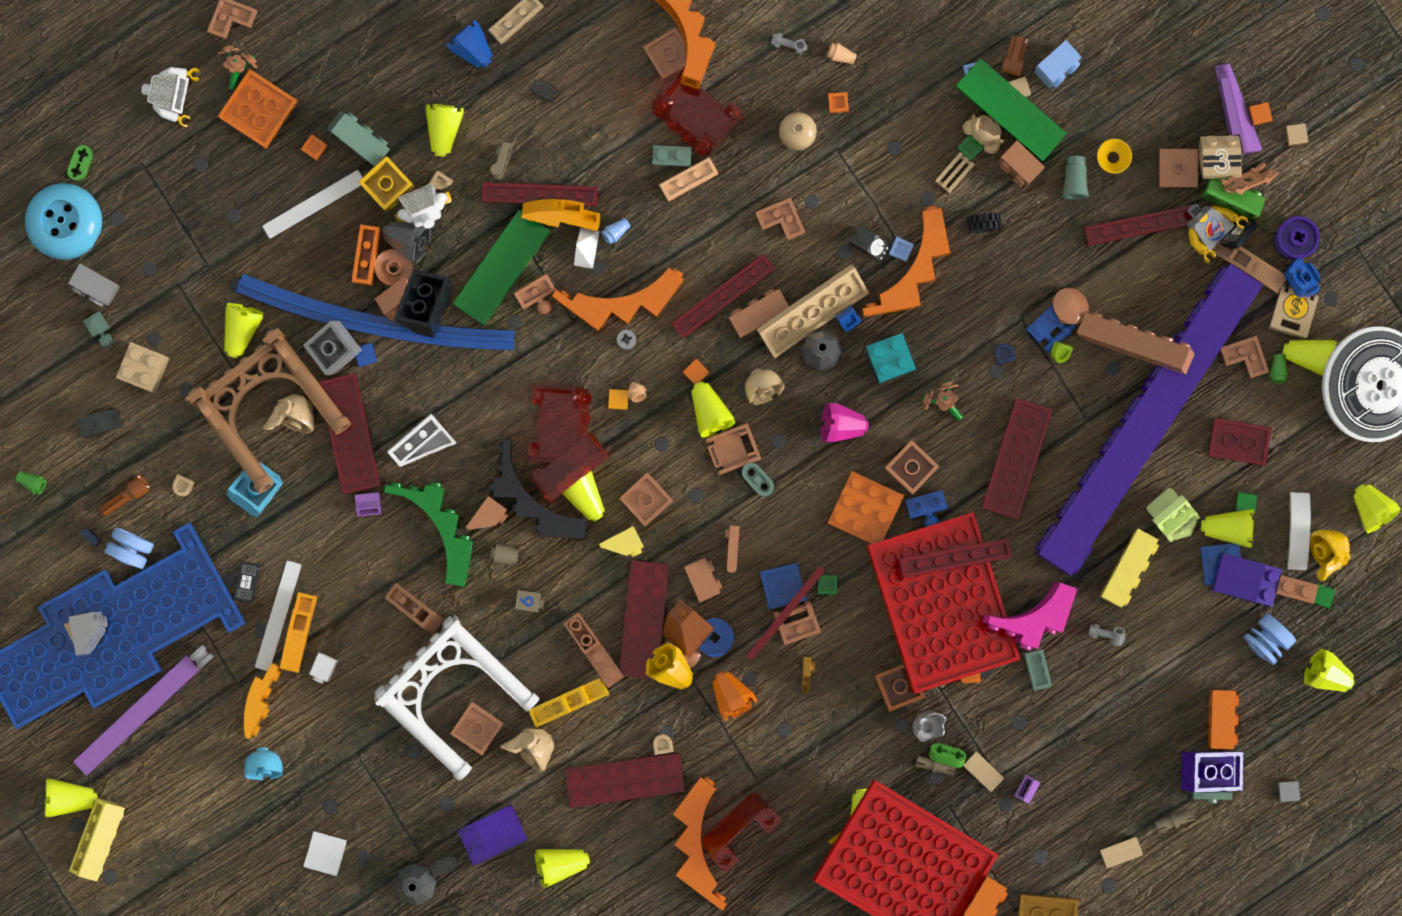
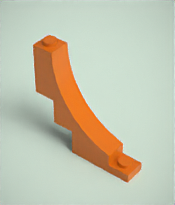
[862,206,950,318]
[552,268,684,332]
[673,776,727,910]

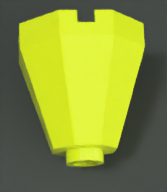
[1353,484,1401,534]
[1304,649,1354,692]

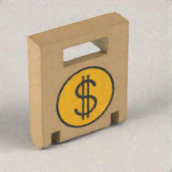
[1268,285,1319,340]

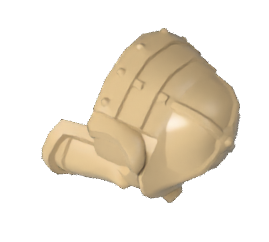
[263,394,314,434]
[500,728,554,772]

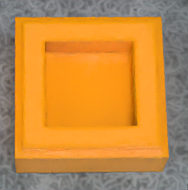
[608,389,628,410]

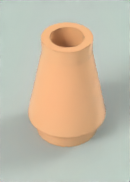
[827,43,857,65]

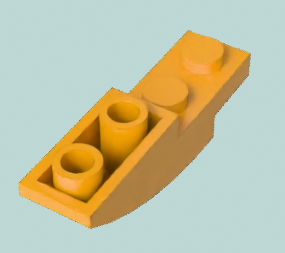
[521,199,600,231]
[280,592,317,673]
[244,663,281,739]

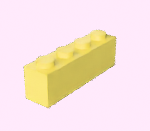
[1099,529,1159,608]
[69,798,125,881]

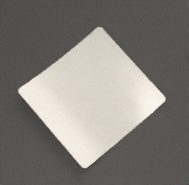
[304,831,347,876]

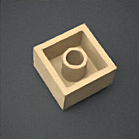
[116,342,170,393]

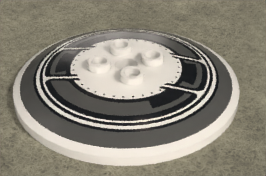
[1322,326,1402,442]

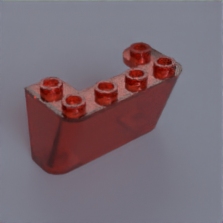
[652,67,745,156]
[527,384,592,465]
[703,793,782,873]

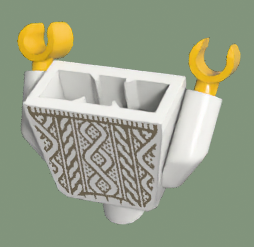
[141,67,199,127]
[394,183,452,228]

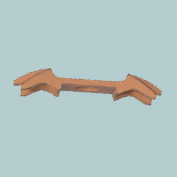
[1220,162,1279,195]

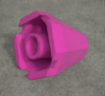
[821,403,869,443]

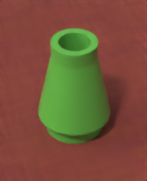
[1269,354,1288,384]
[16,471,46,494]

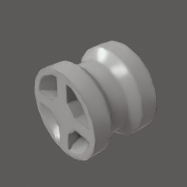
[617,330,636,350]
[189,645,214,669]

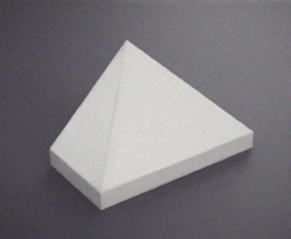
[574,228,600,269]

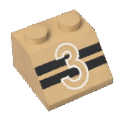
[1198,135,1242,179]

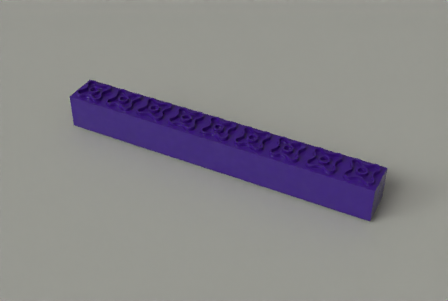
[1035,264,1263,576]

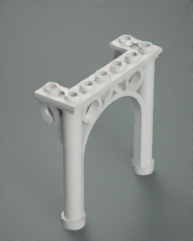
[374,615,539,781]

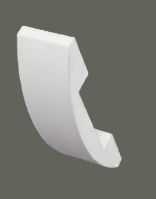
[1287,492,1311,570]

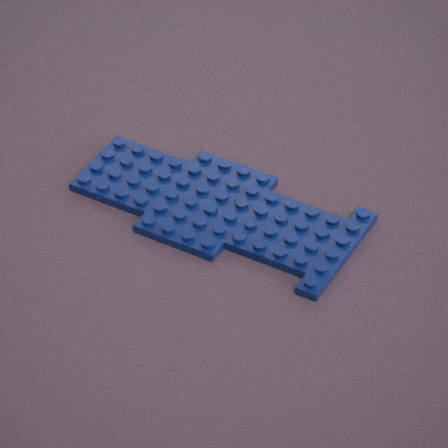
[0,523,247,729]

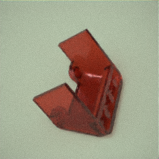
[531,431,612,505]

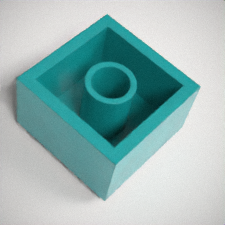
[865,333,916,384]

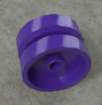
[1273,216,1320,261]

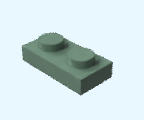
[652,145,691,167]

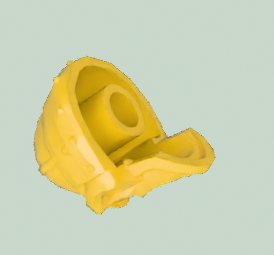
[1309,530,1351,581]

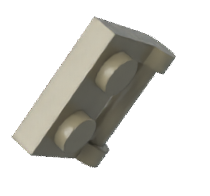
[490,141,513,180]

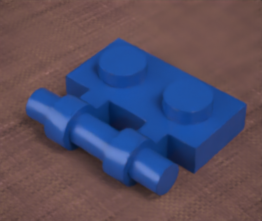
[1026,304,1076,353]

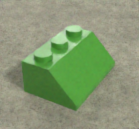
[1201,178,1265,221]

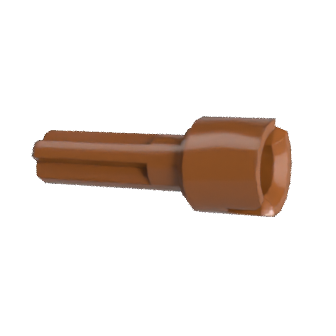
[99,475,150,516]

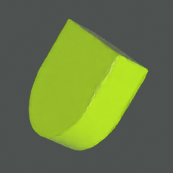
[1051,341,1074,363]

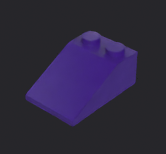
[1212,553,1282,607]
[1181,751,1243,792]
[457,805,528,866]

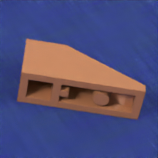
[385,583,444,634]

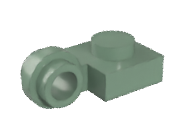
[83,311,114,348]

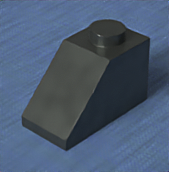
[77,408,123,439]

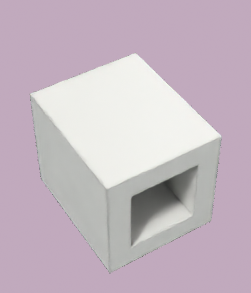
[310,653,338,684]

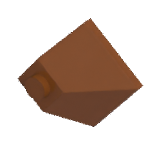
[662,599,714,658]

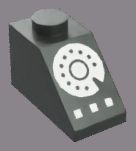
[849,225,892,263]

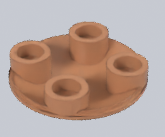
[1052,288,1089,324]

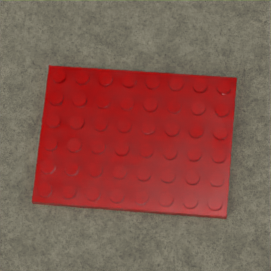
[866,512,1021,694]
[812,779,999,916]

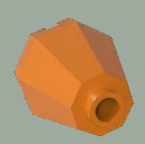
[712,671,758,721]

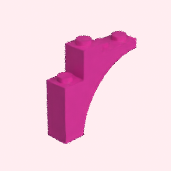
[982,582,1077,651]

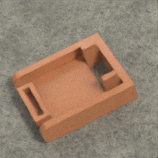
[705,423,761,476]
[725,526,739,573]

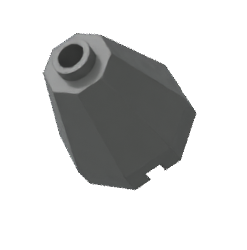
[382,222,431,263]
[801,330,842,371]
[394,863,437,905]

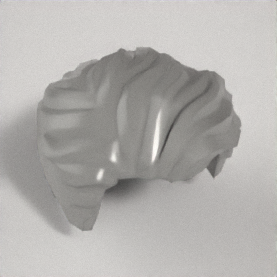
[912,710,946,742]

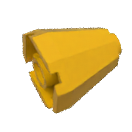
[646,643,693,690]

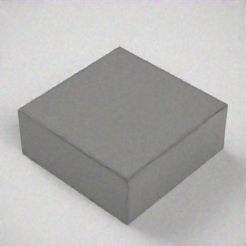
[1278,781,1300,802]

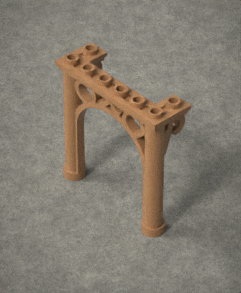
[185,328,351,494]

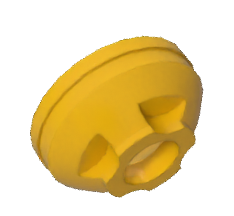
[1097,139,1132,174]

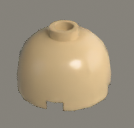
[779,112,817,151]
[745,369,784,405]

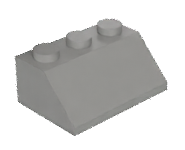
[69,612,108,655]

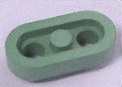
[742,463,774,497]

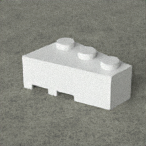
[387,413,456,467]

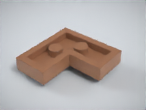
[207,0,258,39]
[755,198,805,241]
[1220,336,1269,378]

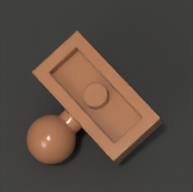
[513,273,556,315]

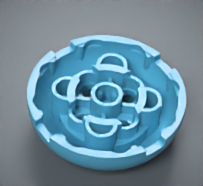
[25,183,102,260]

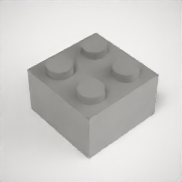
[68,264,120,306]
[303,320,362,375]

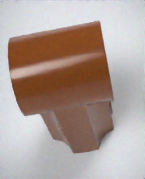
[1001,36,1028,76]

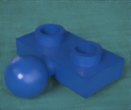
[905,490,948,527]

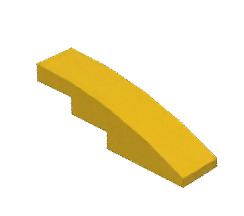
[529,677,609,727]

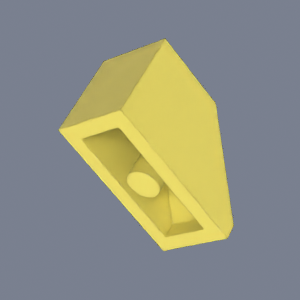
[599,527,644,557]

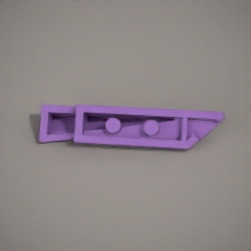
[1214,63,1262,155]

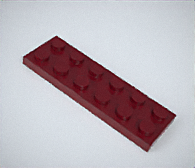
[318,373,381,494]
[981,398,1053,520]
[619,561,669,679]
[565,753,685,808]

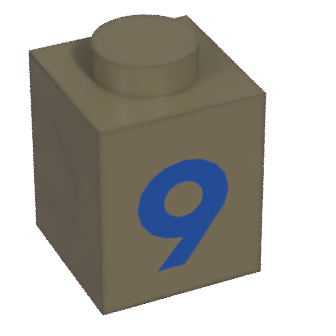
[515,590,544,612]

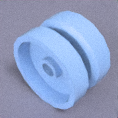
[104,527,154,569]

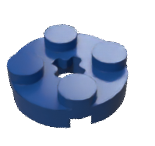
[1284,259,1321,298]
[698,618,734,657]

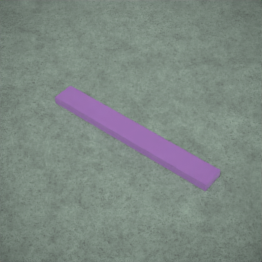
[73,655,201,776]

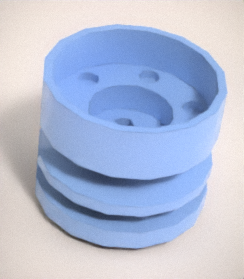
[1244,613,1296,665]

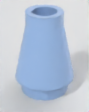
[601,218,631,244]

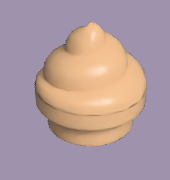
[627,382,646,402]

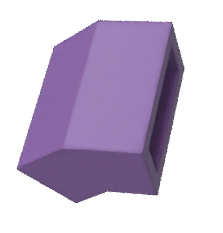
[355,492,381,517]
[1015,775,1040,804]

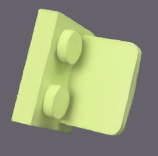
[1147,488,1200,542]

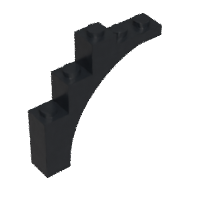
[490,439,586,539]

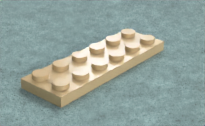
[756,264,869,358]

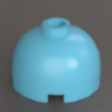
[244,747,283,780]

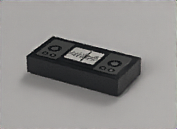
[1221,220,1257,249]
[233,561,261,603]

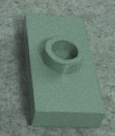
[1024,649,1052,691]
[1191,791,1233,803]

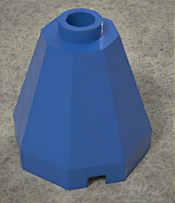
[445,20,493,68]

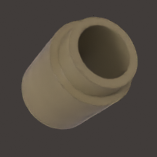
[490,544,519,565]

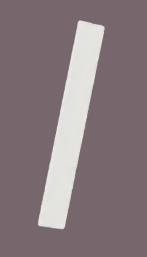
[263,170,363,238]
[255,561,301,671]

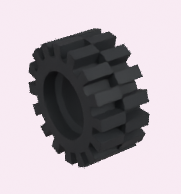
[966,213,1002,233]

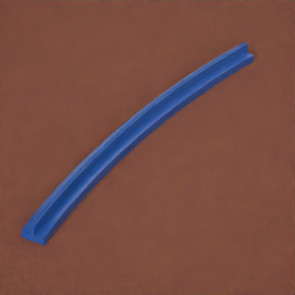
[236,274,514,350]

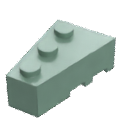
[326,112,390,167]

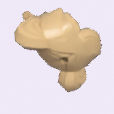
[963,115,1004,154]

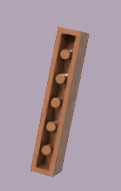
[1077,312,1195,375]

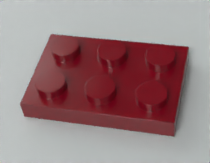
[1208,418,1272,466]

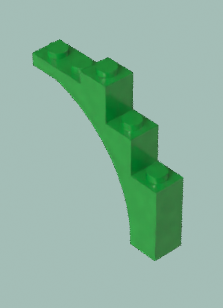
[384,482,474,587]

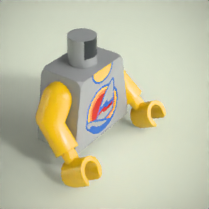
[1187,204,1248,263]

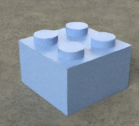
[1034,40,1081,88]

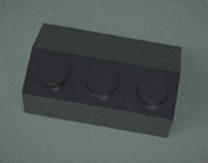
[394,270,453,338]

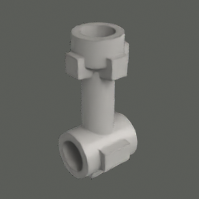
[771,33,808,55]
[1088,624,1126,646]

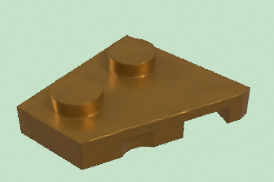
[801,656,815,694]

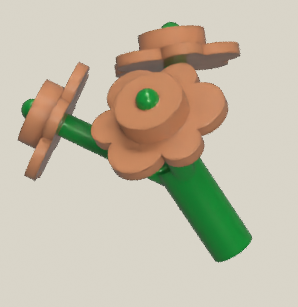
[218,45,258,90]
[922,381,963,421]

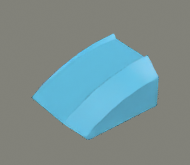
[227,462,283,517]

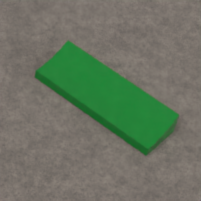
[955,58,1067,163]
[453,210,550,326]

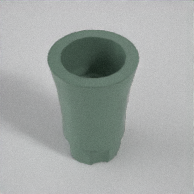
[1062,156,1089,200]

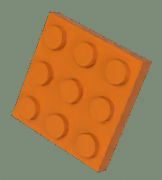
[218,69,298,149]
[828,471,904,544]

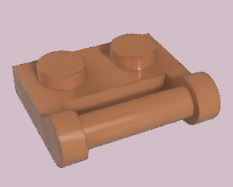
[773,600,821,645]

